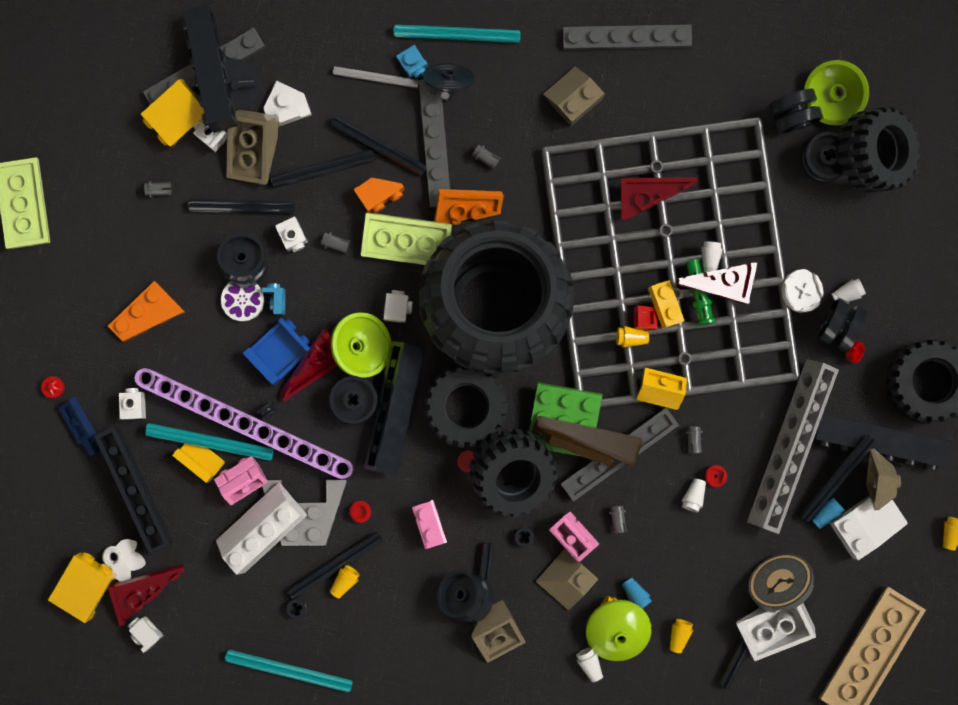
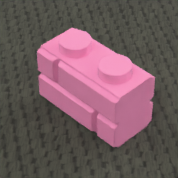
[214,456,268,505]
[412,500,447,549]
[550,512,599,563]

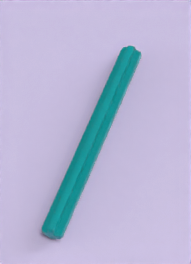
[393,24,521,43]
[145,423,274,460]
[225,650,353,692]

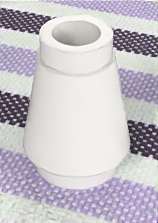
[701,241,723,273]
[832,279,866,302]
[682,479,706,513]
[576,648,603,682]

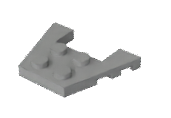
[262,480,347,546]

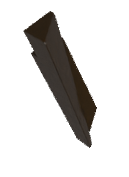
[532,416,642,467]

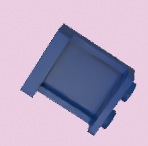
[243,318,312,386]

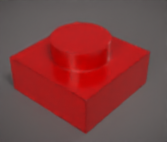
[634,305,658,331]

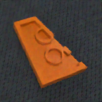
[434,189,504,225]
[108,281,185,342]

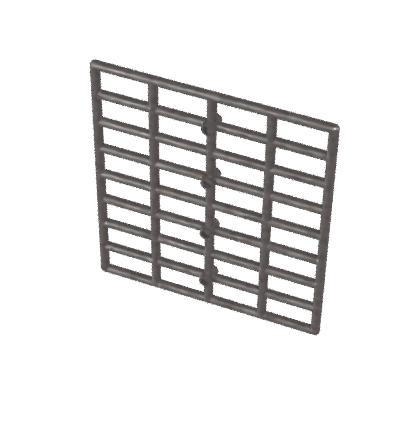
[541,117,800,408]

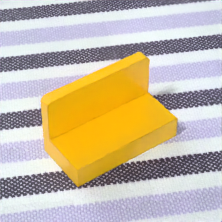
[637,368,687,410]
[172,443,225,483]

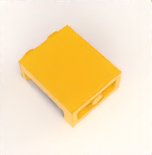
[141,79,204,147]
[48,552,117,623]

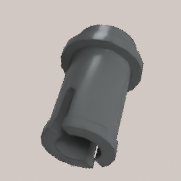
[472,145,501,170]
[144,181,172,198]
[321,232,350,254]
[685,426,703,453]
[609,505,627,533]

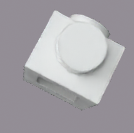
[194,119,227,152]
[128,617,163,653]

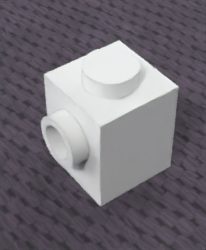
[276,217,308,252]
[384,290,412,323]
[119,388,146,420]

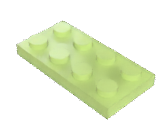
[0,157,50,249]
[361,212,452,265]

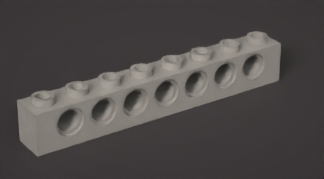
[747,359,839,534]

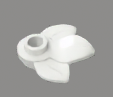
[102,539,146,582]

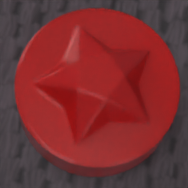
[846,341,865,363]
[41,377,65,398]
[704,465,727,487]

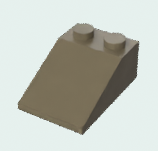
[226,110,279,185]

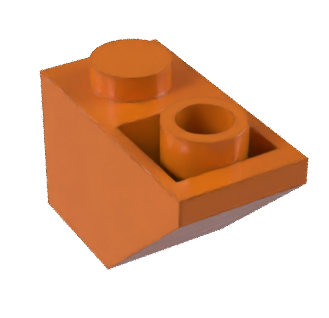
[354,178,405,213]

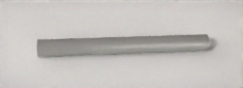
[333,66,419,88]

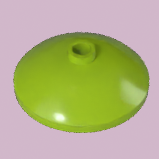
[804,60,869,126]
[331,313,391,378]
[586,600,651,661]

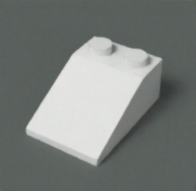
[830,496,908,560]
[736,603,816,661]

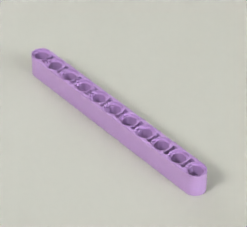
[135,368,353,479]

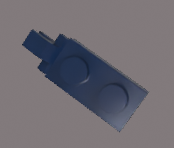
[59,397,101,457]

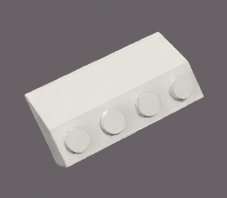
[216,483,307,575]

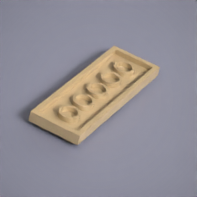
[819,586,926,705]

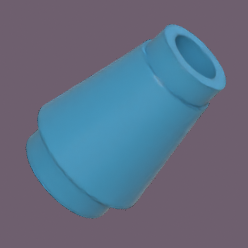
[812,497,844,529]
[622,578,652,609]

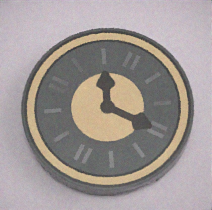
[749,554,814,613]

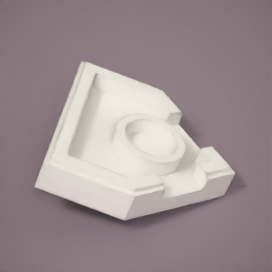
[264,81,312,127]

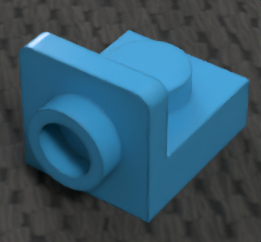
[396,45,428,78]
[261,284,286,315]

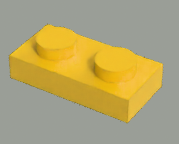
[648,280,684,329]

